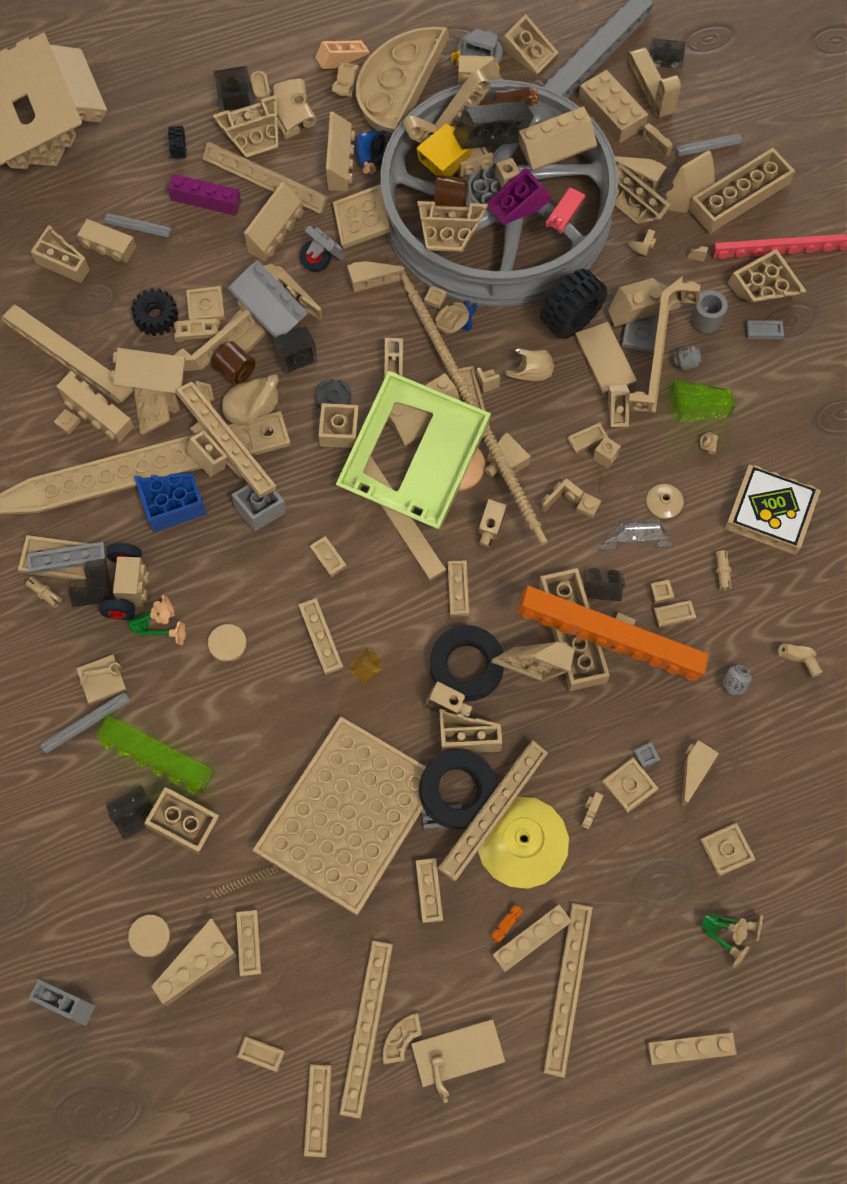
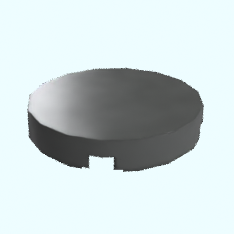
[315,379,351,409]

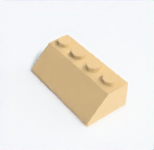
[518,106,597,171]
[326,112,355,191]
[244,181,303,262]
[387,373,462,447]

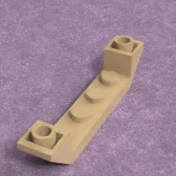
[174,301,256,371]

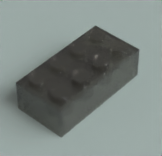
[453,101,534,150]

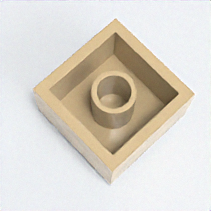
[319,403,359,448]

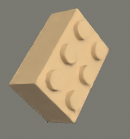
[144,787,219,855]

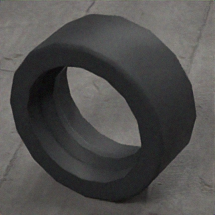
[371,130,393,165]

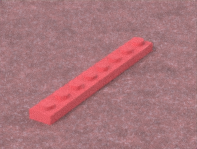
[712,234,847,259]

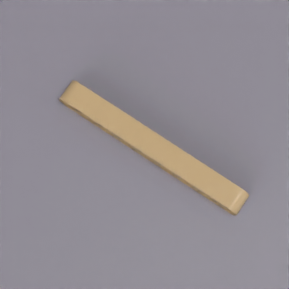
[1,304,133,404]

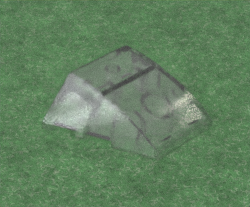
[597,520,673,551]

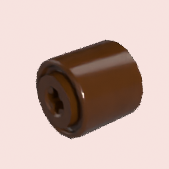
[434,175,469,207]
[212,341,256,385]

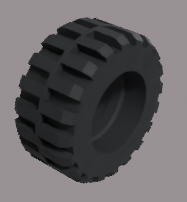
[540,269,608,339]

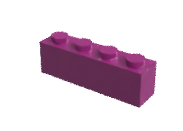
[168,174,241,216]

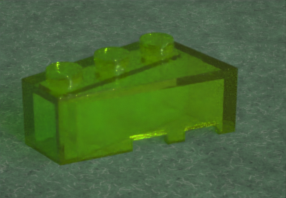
[671,379,735,422]

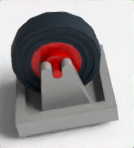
[300,225,346,272]

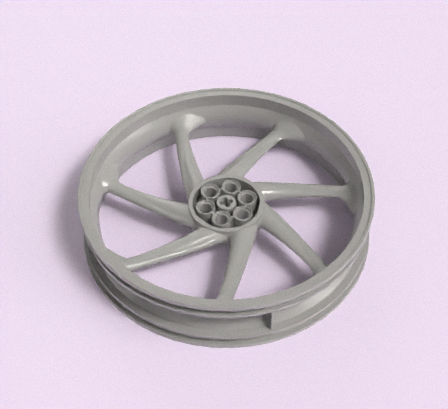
[381,80,618,307]

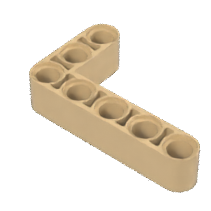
[628,47,681,118]
[403,70,491,143]

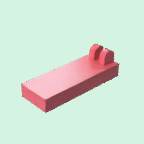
[546,187,585,234]

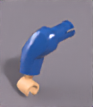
[355,129,378,174]

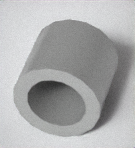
[691,290,728,333]

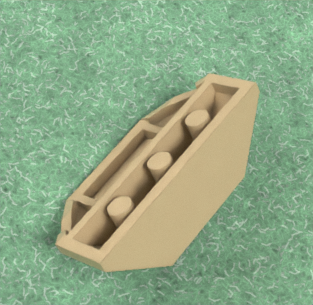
[615,163,672,224]
[608,278,681,327]

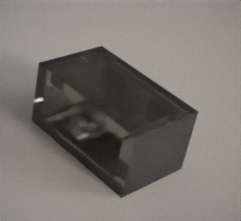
[649,38,685,69]

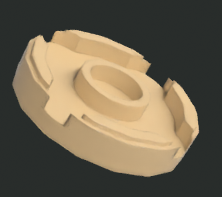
[435,302,469,334]
[208,624,247,662]
[128,915,171,957]

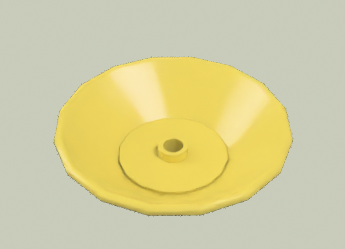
[478,796,569,889]

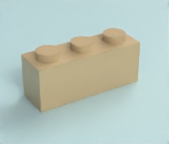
[77,219,136,263]

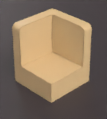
[476,367,500,393]

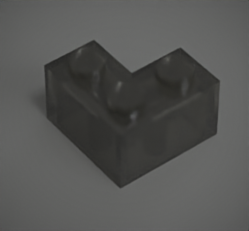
[68,558,113,608]

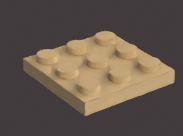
[333,184,392,249]

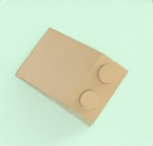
[498,14,559,75]

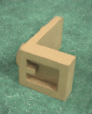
[541,478,584,513]

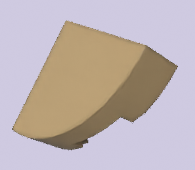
[687,246,709,262]

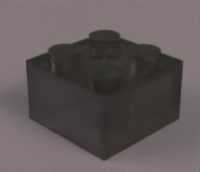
[213,66,254,111]
[273,326,317,374]

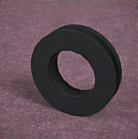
[430,626,504,701]
[419,750,498,829]

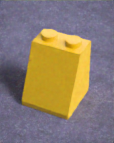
[416,123,473,177]

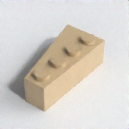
[151,918,237,1006]

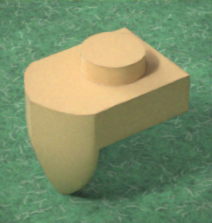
[628,229,656,256]

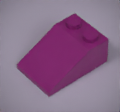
[486,168,552,225]

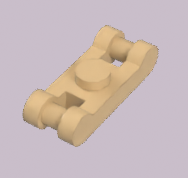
[174,319,220,342]

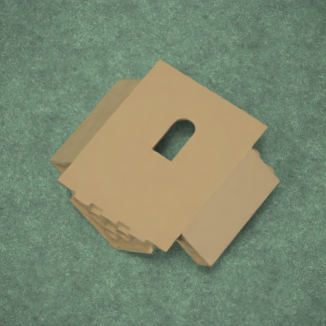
[0,32,107,169]

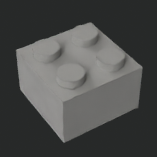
[232,484,286,532]

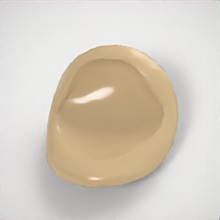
[222,374,279,425]

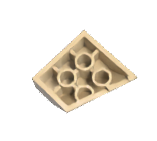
[458,55,503,85]
[728,249,807,303]
[491,641,575,682]

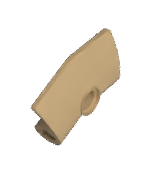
[273,79,317,132]

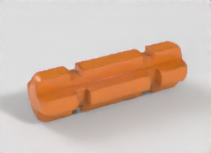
[491,905,523,942]

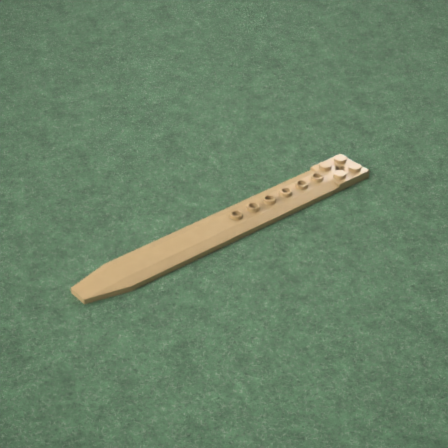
[0,411,291,515]

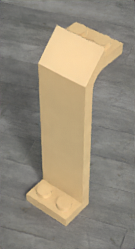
[629,276,701,413]

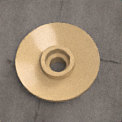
[646,484,684,519]

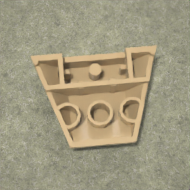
[212,95,278,158]
[666,150,715,213]
[417,201,488,252]

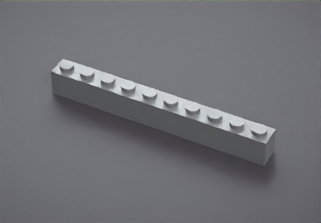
[544,0,653,99]

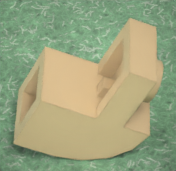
[332,62,359,97]

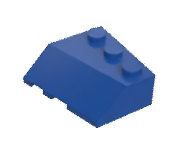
[134,473,207,533]

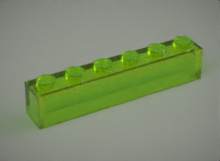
[96,715,214,794]

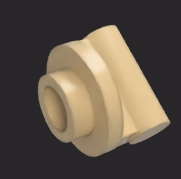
[700,432,718,454]

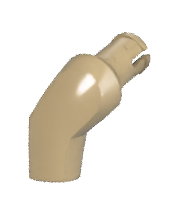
[778,643,823,678]

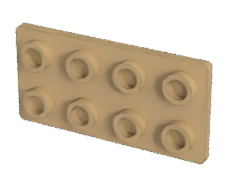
[133,388,180,435]

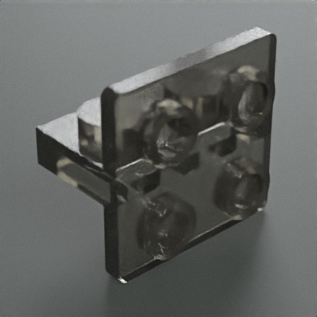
[584,568,625,601]
[106,786,153,840]

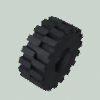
[131,288,179,336]

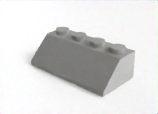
[228,260,308,342]

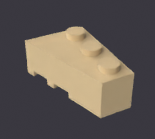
[31,225,90,283]
[439,709,502,754]

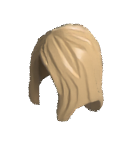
[505,348,554,382]

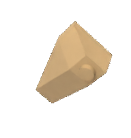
[264,264,322,320]

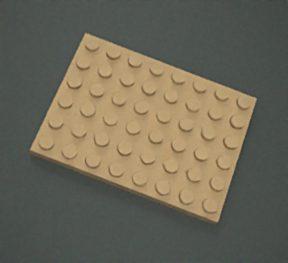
[253,717,443,916]

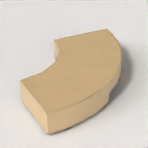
[383,1013,422,1065]

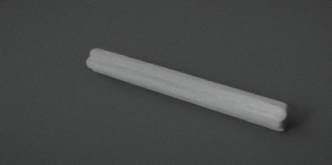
[40,692,130,753]

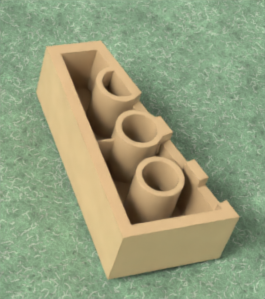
[56,371,134,443]

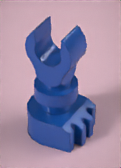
[461,300,477,332]

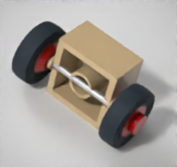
[100,543,150,620]

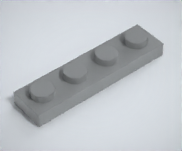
[27,542,107,574]

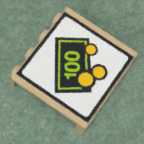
[724,465,821,555]

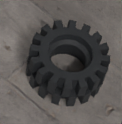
[168,126,187,158]

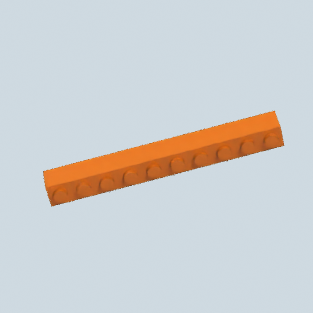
[516,586,709,681]

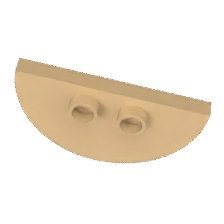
[356,27,449,133]

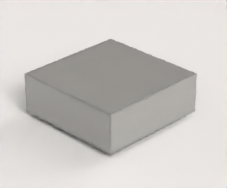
[633,742,661,769]

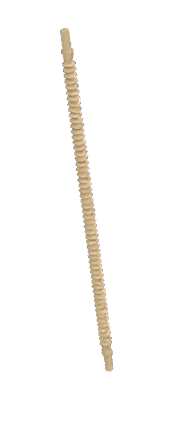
[399,271,548,546]

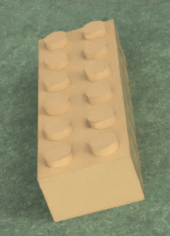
[689,148,795,234]
[539,568,610,691]

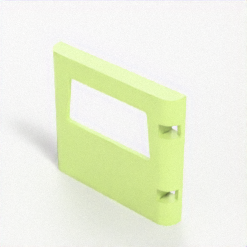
[336,371,491,530]

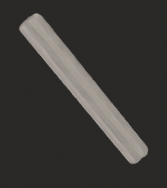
[676,133,742,156]
[104,213,172,237]

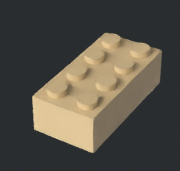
[578,70,648,144]

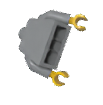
[451,29,503,70]

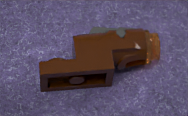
[478,86,538,118]

